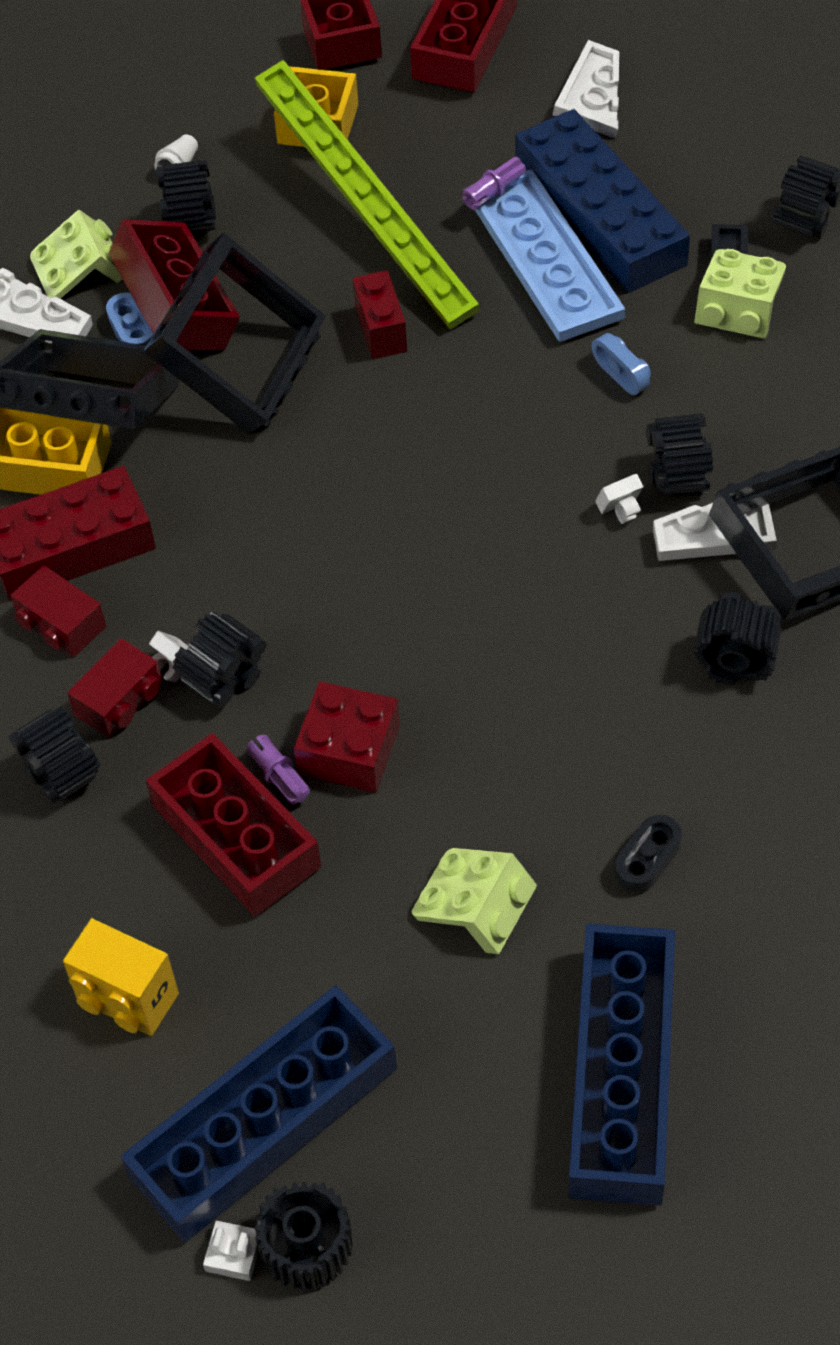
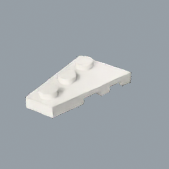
[552,40,619,139]
[653,503,777,561]

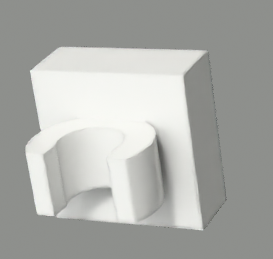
[595,473,643,524]
[149,631,189,682]
[203,1221,259,1281]

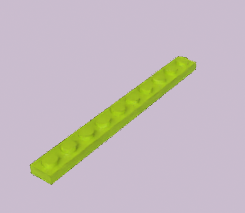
[254,60,480,330]

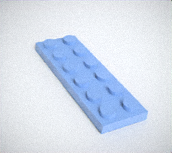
[475,169,625,342]

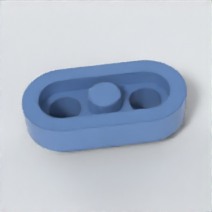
[106,293,153,346]
[591,333,651,395]

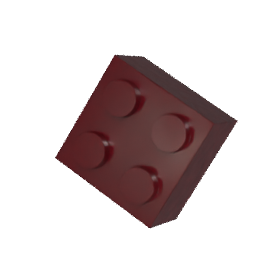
[300,0,382,70]
[294,681,400,793]

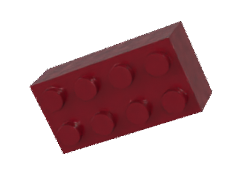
[410,0,517,93]
[109,219,240,351]
[0,466,156,602]
[145,732,321,917]

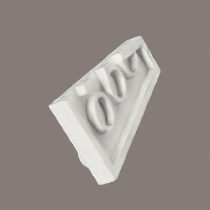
[0,267,93,344]

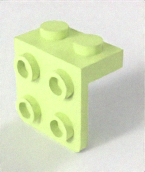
[30,209,122,299]
[694,249,786,339]
[412,848,537,954]

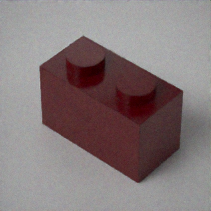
[352,270,407,360]
[10,565,107,657]
[67,638,163,738]

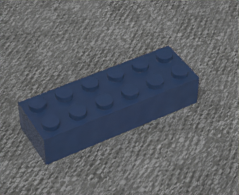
[515,109,690,293]
[568,923,675,1206]
[120,985,397,1243]

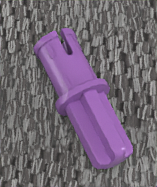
[461,157,526,210]
[246,735,310,805]

